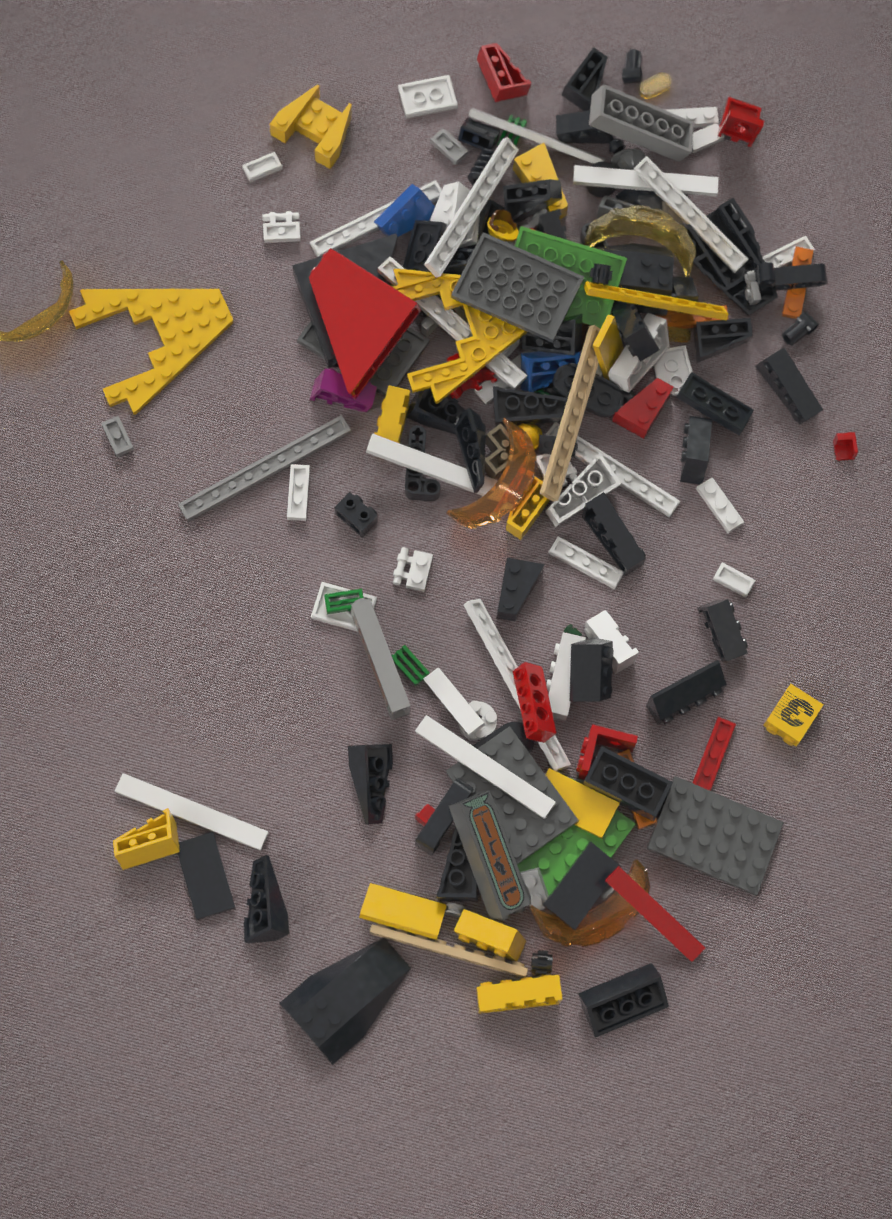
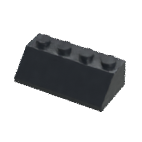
[646,660,727,725]
[578,963,669,1038]

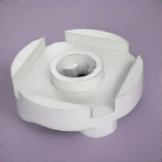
[458,701,497,741]

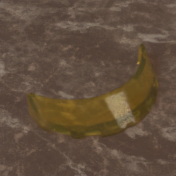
[584,205,696,278]
[0,260,73,342]

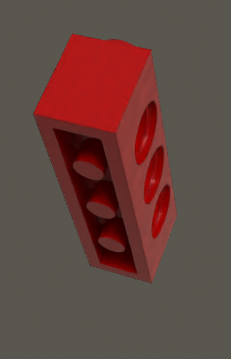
[513,662,557,743]

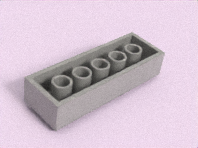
[589,84,694,162]

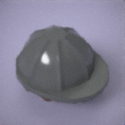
[611,147,646,170]

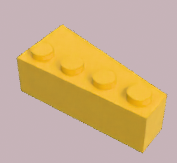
[513,143,568,219]
[476,975,562,1014]

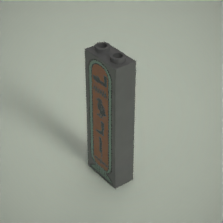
[449,790,531,921]

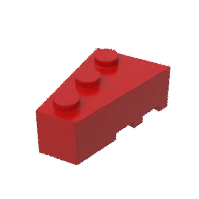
[477,43,532,102]
[612,378,674,439]

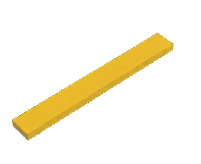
[584,281,728,321]

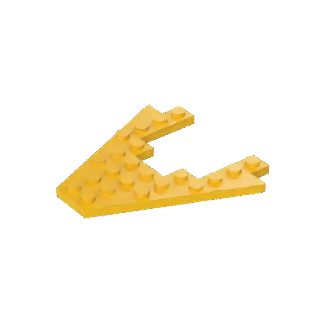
[392,269,527,404]
[69,289,234,415]

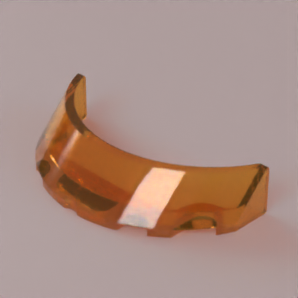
[446,418,537,529]
[529,859,651,947]

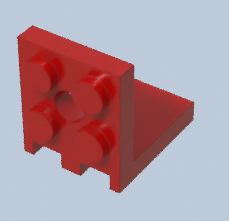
[717,97,764,147]
[576,724,638,780]

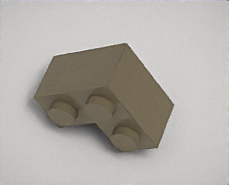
[485,423,524,479]

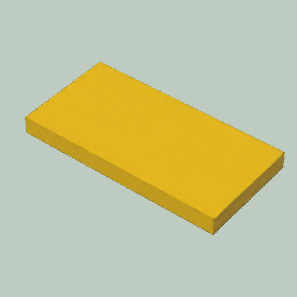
[593,315,624,381]
[546,768,620,839]
[359,883,447,940]

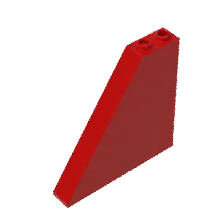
[309,248,421,400]

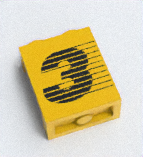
[763,684,824,746]

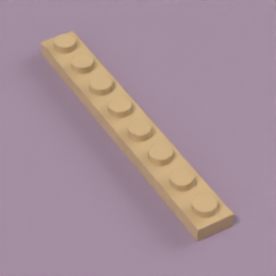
[370,923,528,978]

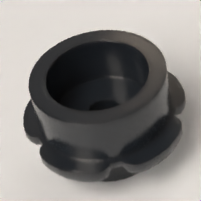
[609,139,626,155]

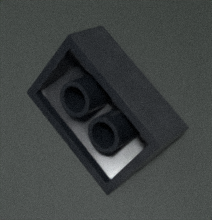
[569,638,614,702]

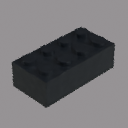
[583,747,673,821]

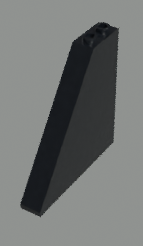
[292,234,397,368]

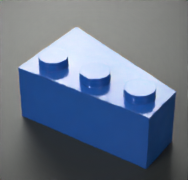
[374,184,435,237]
[520,351,581,392]

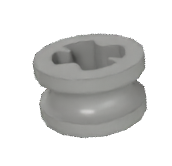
[445,903,465,917]

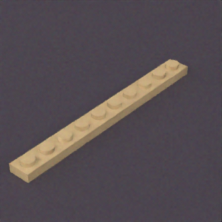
[540,325,600,502]

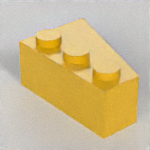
[374,385,410,444]
[506,469,550,540]
[113,808,180,870]
[454,909,526,962]

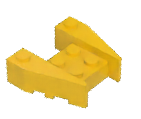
[270,85,352,169]

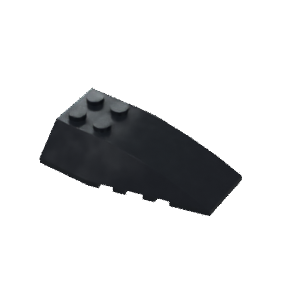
[675,197,778,316]
[593,243,674,316]
[279,938,411,1065]

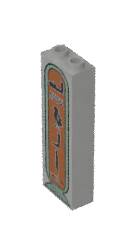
[351,598,410,720]

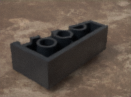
[610,301,660,362]
[755,347,823,425]
[493,386,568,427]
[582,492,646,576]
[436,826,479,901]

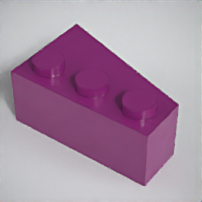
[310,368,377,412]

